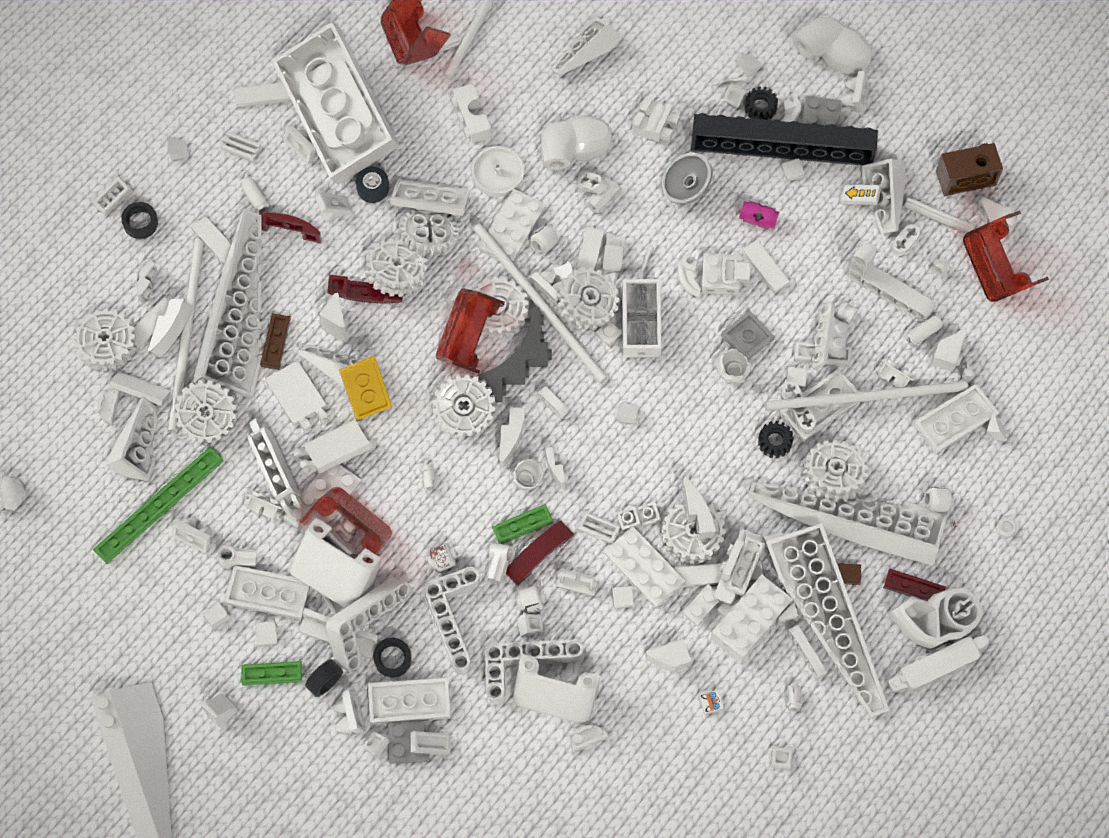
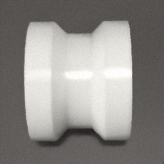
[836,301,859,325]

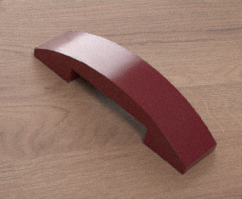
[256,213,322,244]
[327,274,403,304]
[505,521,574,586]

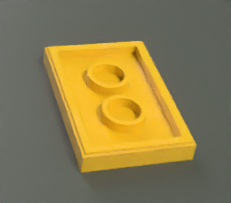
[338,356,392,421]

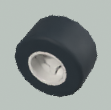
[356,166,390,203]

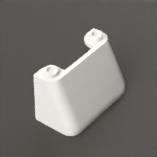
[513,654,600,724]

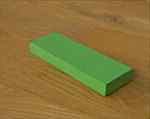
[492,504,553,544]
[241,661,302,686]

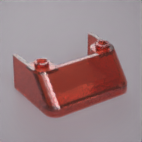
[380,0,451,65]
[963,211,1049,302]
[436,288,505,374]
[297,487,392,564]

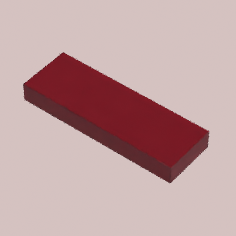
[883,568,946,601]

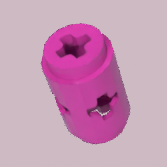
[739,200,780,230]

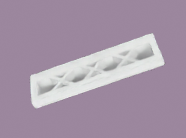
[298,608,380,660]

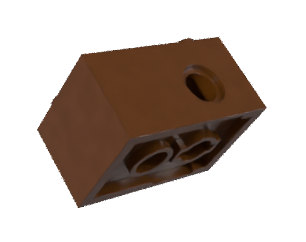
[936,143,1003,196]

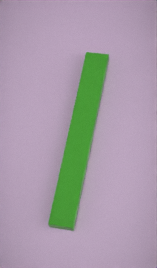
[93,447,224,564]

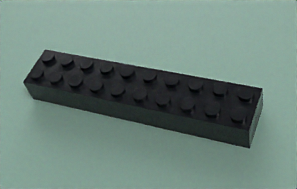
[690,113,878,166]

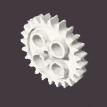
[398,209,459,257]

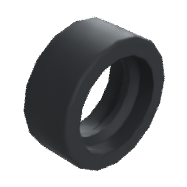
[121,202,158,239]
[373,637,412,678]
[305,659,343,697]

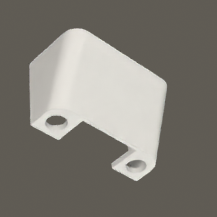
[289,518,382,608]

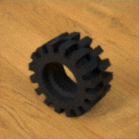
[745,86,778,120]
[758,421,794,458]

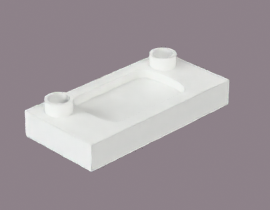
[272,22,400,185]

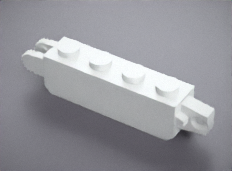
[248,419,303,515]
[887,636,990,694]

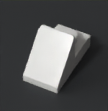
[315,193,352,221]
[602,234,626,273]

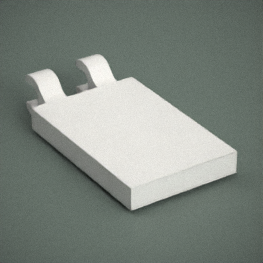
[265,361,329,434]
[292,420,372,476]

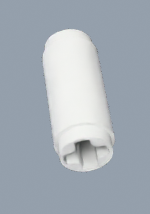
[240,177,270,214]
[905,315,943,347]

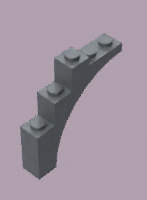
[460,307,552,403]

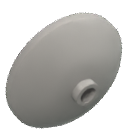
[661,153,713,205]

